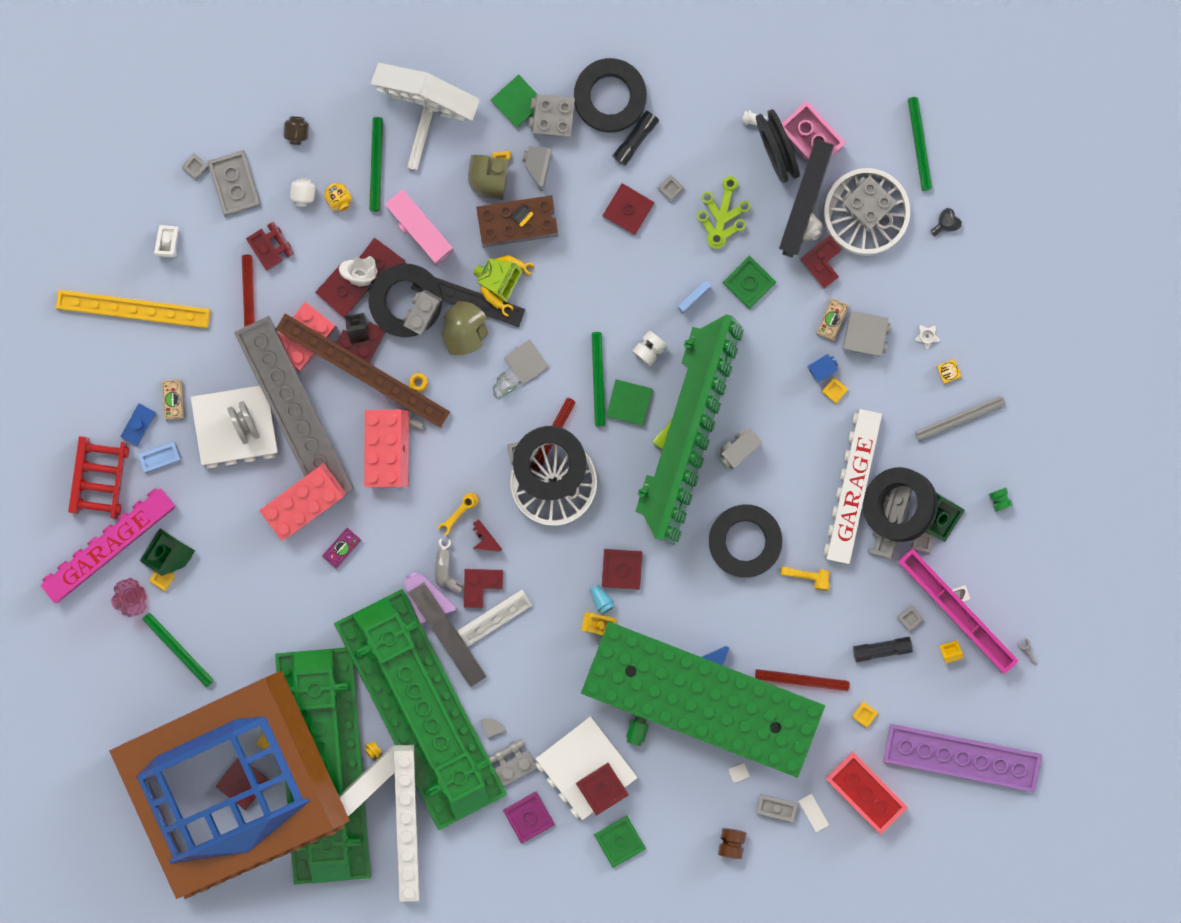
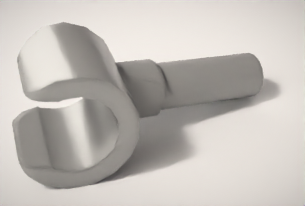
[1018,638,1037,664]

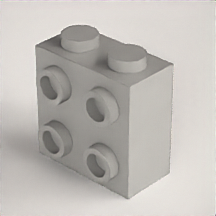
[528,94,575,137]
[842,176,897,231]
[403,290,442,335]
[842,311,891,357]
[720,428,763,470]

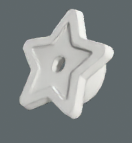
[915,325,940,349]

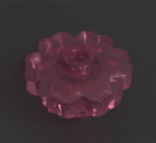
[111,578,147,617]

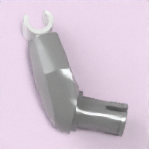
[435,538,464,595]

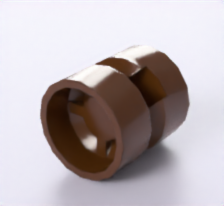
[718,828,747,859]

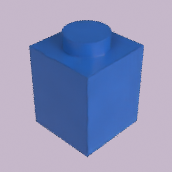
[807,354,838,383]

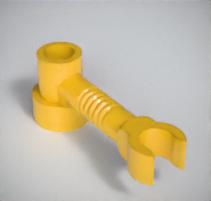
[437,492,479,536]
[780,567,830,591]

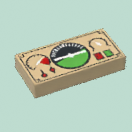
[816,298,849,341]
[162,380,184,419]

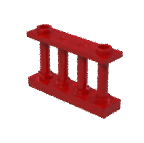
[68,436,129,519]

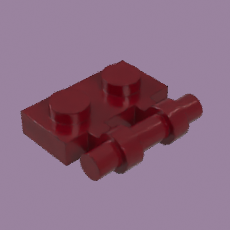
[246,222,294,271]

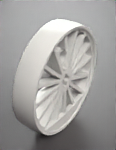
[823,168,910,256]
[510,443,597,526]

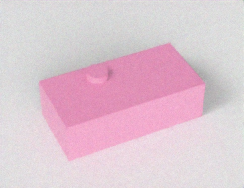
[385,189,454,266]

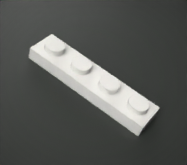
[458,590,532,646]

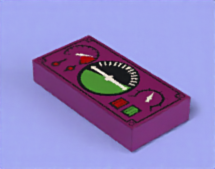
[322,527,362,569]

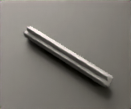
[915,396,1005,441]

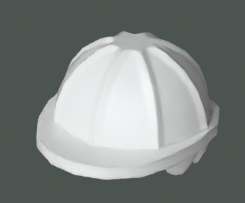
[339,256,378,287]

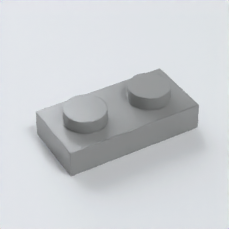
[756,794,798,822]

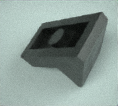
[345,313,369,343]

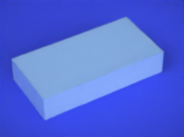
[678,280,711,313]
[138,442,181,473]

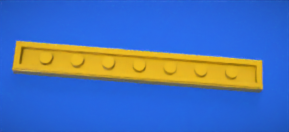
[56,290,211,329]

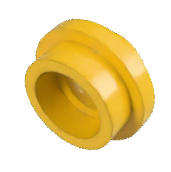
[409,373,428,392]
[365,741,382,759]

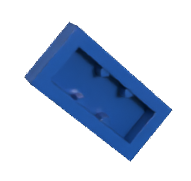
[120,403,156,446]

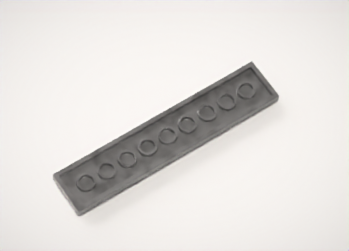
[234,316,354,492]

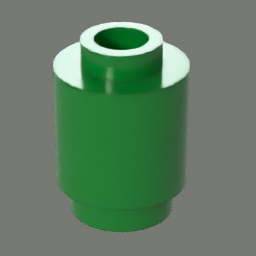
[626,717,649,746]

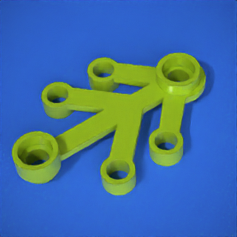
[697,176,750,249]

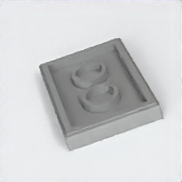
[207,150,261,216]

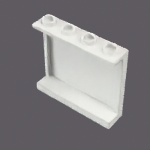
[191,386,279,469]
[535,716,638,820]

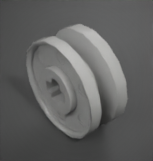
[227,401,260,444]

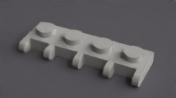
[868,486,913,559]

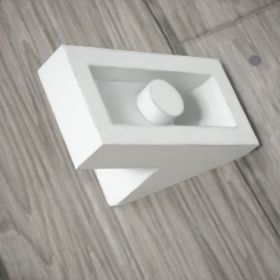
[154,225,179,257]

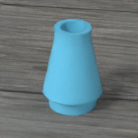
[589,585,614,615]

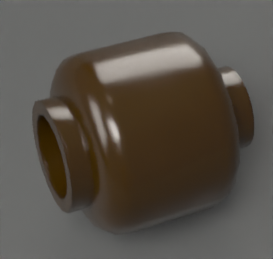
[283,116,309,145]

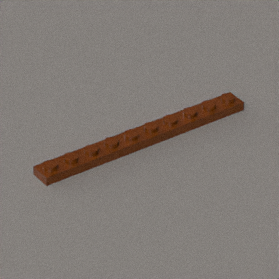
[275,313,450,428]

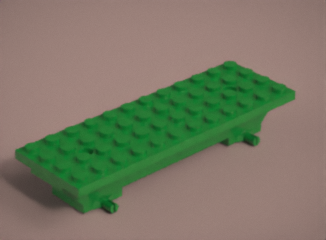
[635,314,744,545]
[334,589,507,830]
[580,621,826,778]
[275,647,371,885]

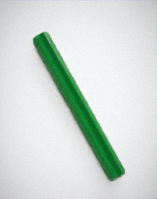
[908,97,932,191]
[369,117,383,212]
[592,332,605,427]
[142,613,214,687]

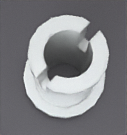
[742,110,767,126]

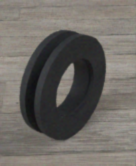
[574,58,647,133]
[756,109,800,183]
[368,264,443,337]
[513,426,586,500]
[863,467,938,542]
[709,504,782,578]

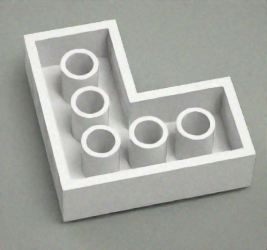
[371,62,480,122]

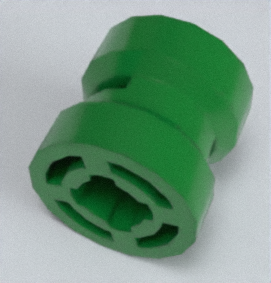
[988,487,1013,512]

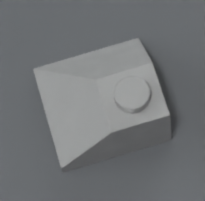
[522,146,552,191]

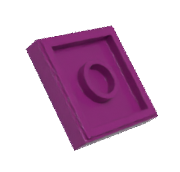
[503,791,555,844]

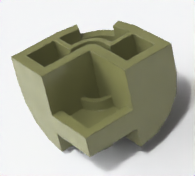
[468,155,509,200]
[441,301,489,355]

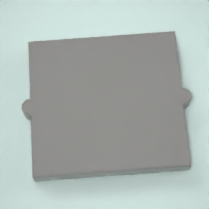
[504,340,549,385]

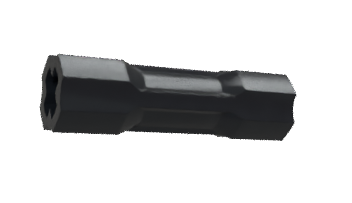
[612,110,659,166]
[853,637,913,662]

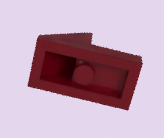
[472,519,503,552]

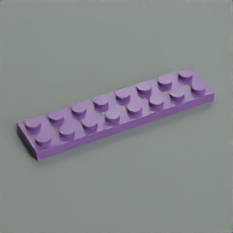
[883,724,1042,792]

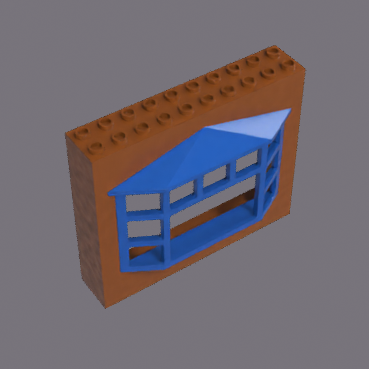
[109,671,350,899]

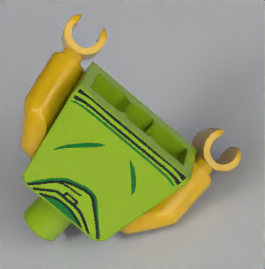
[474,255,534,317]

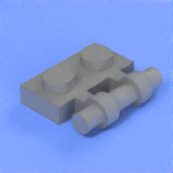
[488,739,537,786]

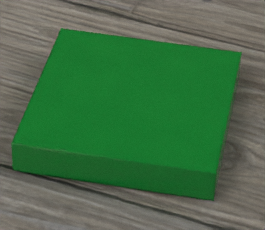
[491,74,537,129]
[722,255,776,310]
[606,379,653,426]
[594,815,646,868]

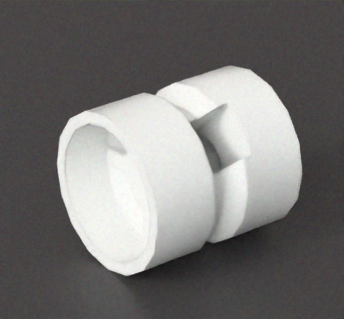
[632,331,668,367]

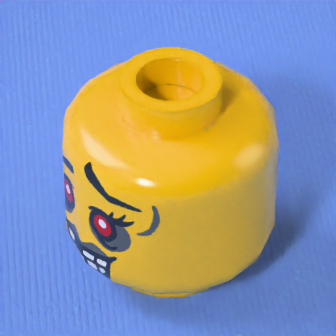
[324,182,352,212]

